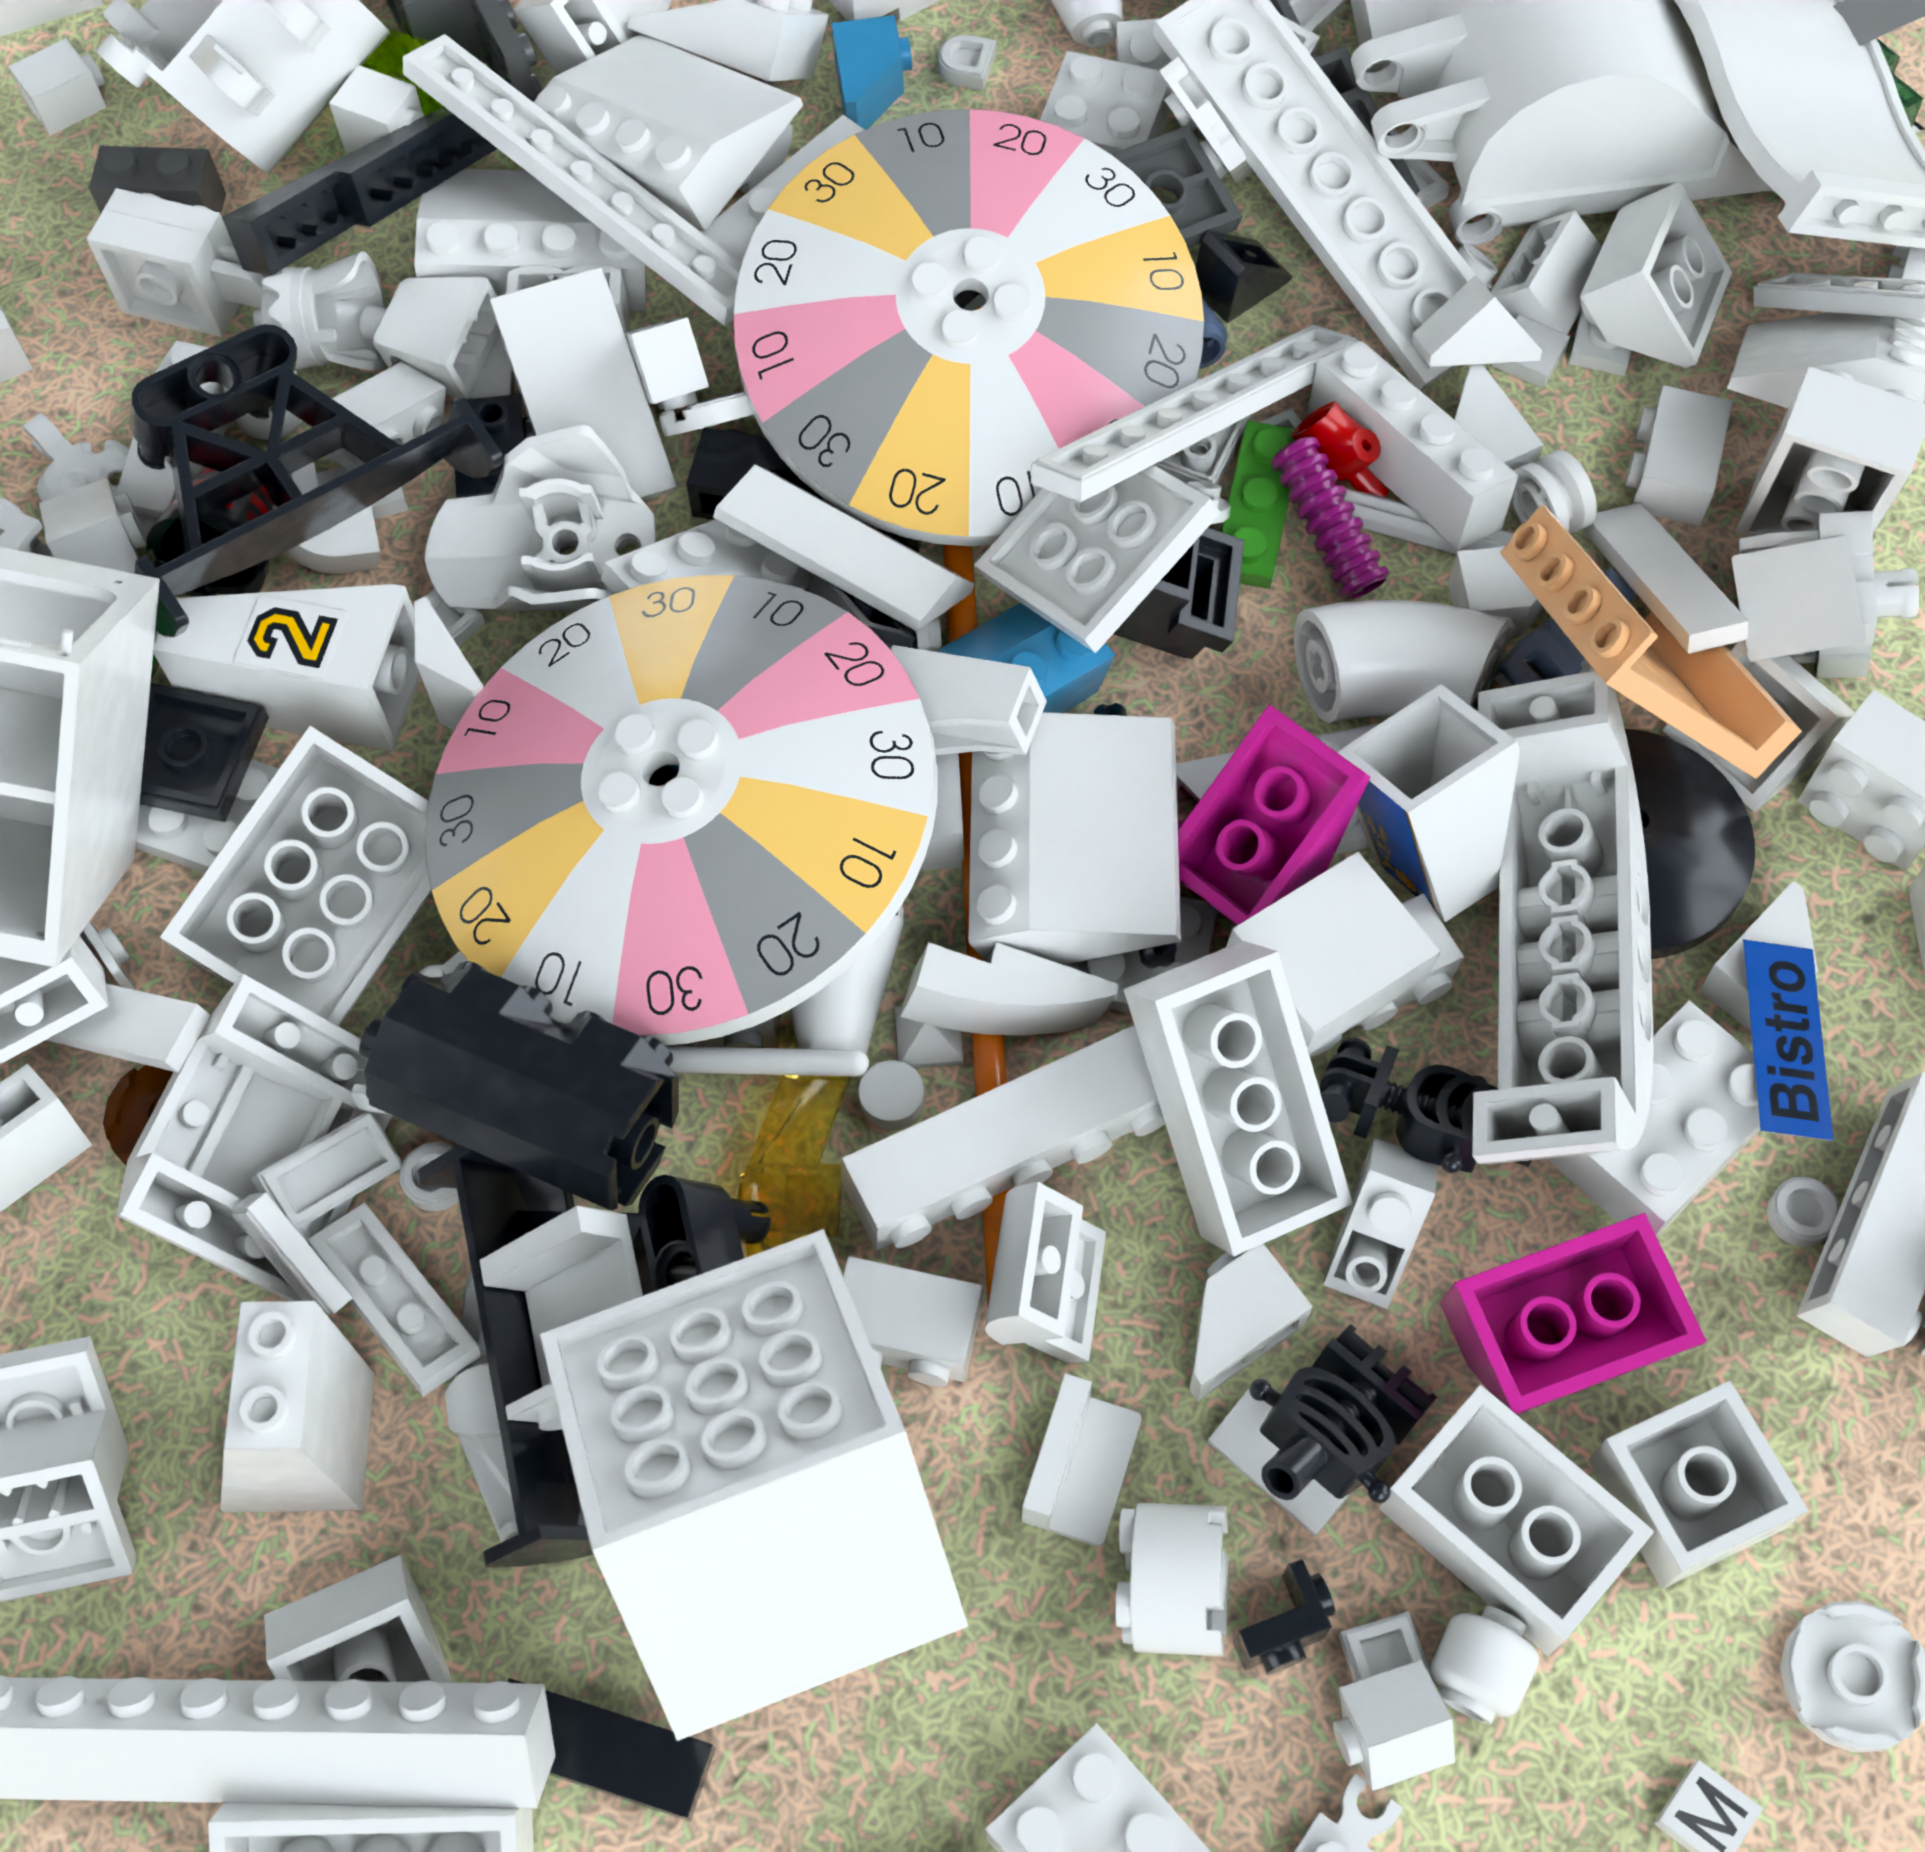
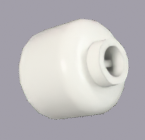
[1430,1606,1539,1725]

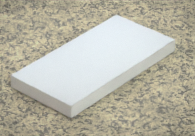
[490,267,677,501]

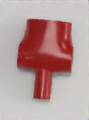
[1291,401,1389,498]

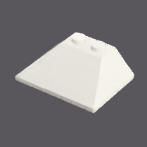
[116,974,392,1301]

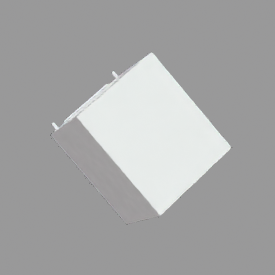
[0,547,160,967]

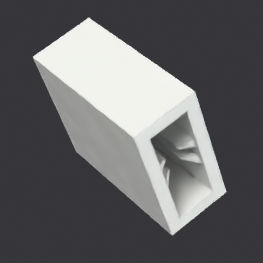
[1226,852,1441,1054]

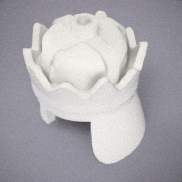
[253,251,386,372]

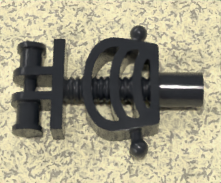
[1319,1038,1532,1173]
[1249,1324,1438,1503]

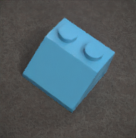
[935,603,1115,713]

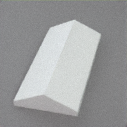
[713,465,975,631]

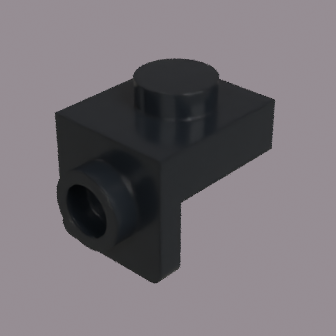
[1233,1559,1335,1675]

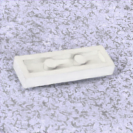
[307,1202,481,1397]

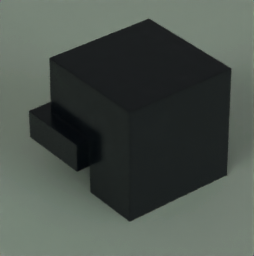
[1113,528,1244,659]

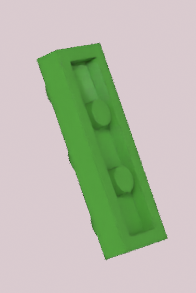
[1222,420,1295,589]

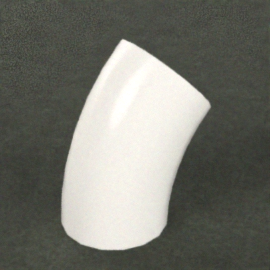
[1294,600,1510,724]

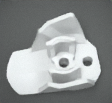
[424,425,656,613]

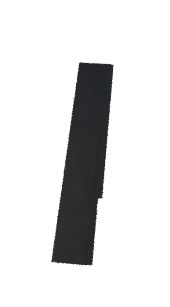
[222,78,512,275]

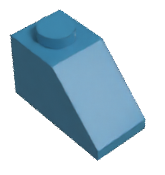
[831,15,912,130]

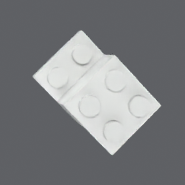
[0,1336,136,1602]

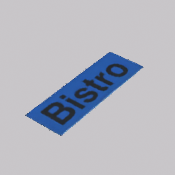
[1743,939,1834,1141]

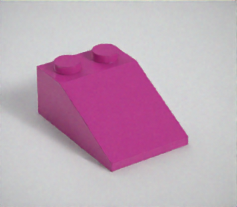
[1178,704,1371,925]

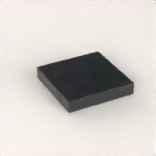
[140,683,269,822]

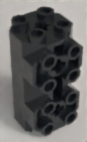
[359,961,679,1211]

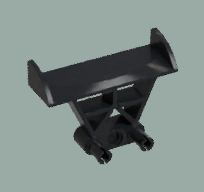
[131,324,504,637]
[418,1145,771,1568]

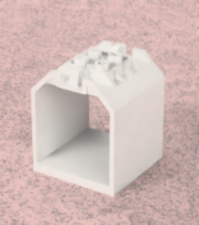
[540,1229,968,1741]

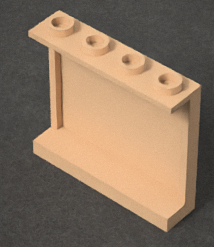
[1500,504,1802,779]

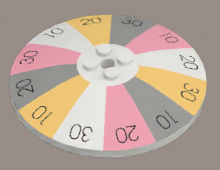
[733,109,1204,546]
[425,575,938,1045]

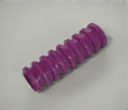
[1270,437,1390,600]

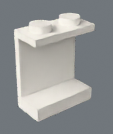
[479,1206,643,1431]

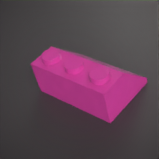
[1439,1213,1707,1415]

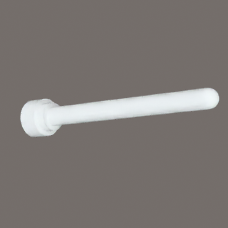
[666,1046,869,1076]

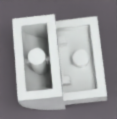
[985,1182,1106,1363]

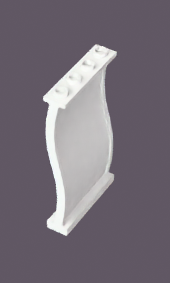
[1674,0,1925,249]

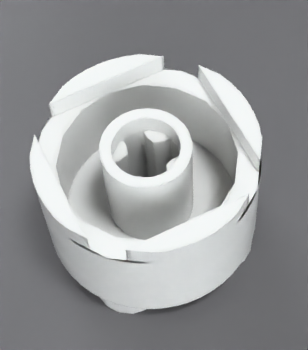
[1116,1503,1229,1656]

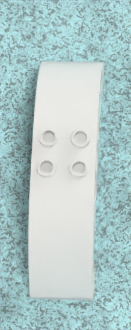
[1472,671,1653,1165]

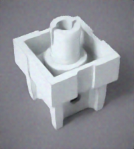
[1737,511,1919,678]

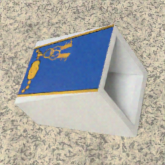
[1337,684,1520,922]

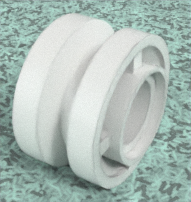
[1510,450,1597,533]

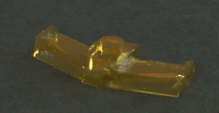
[737,1075,852,1257]

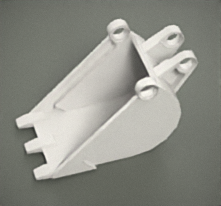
[95,0,390,173]
[1350,0,1776,246]

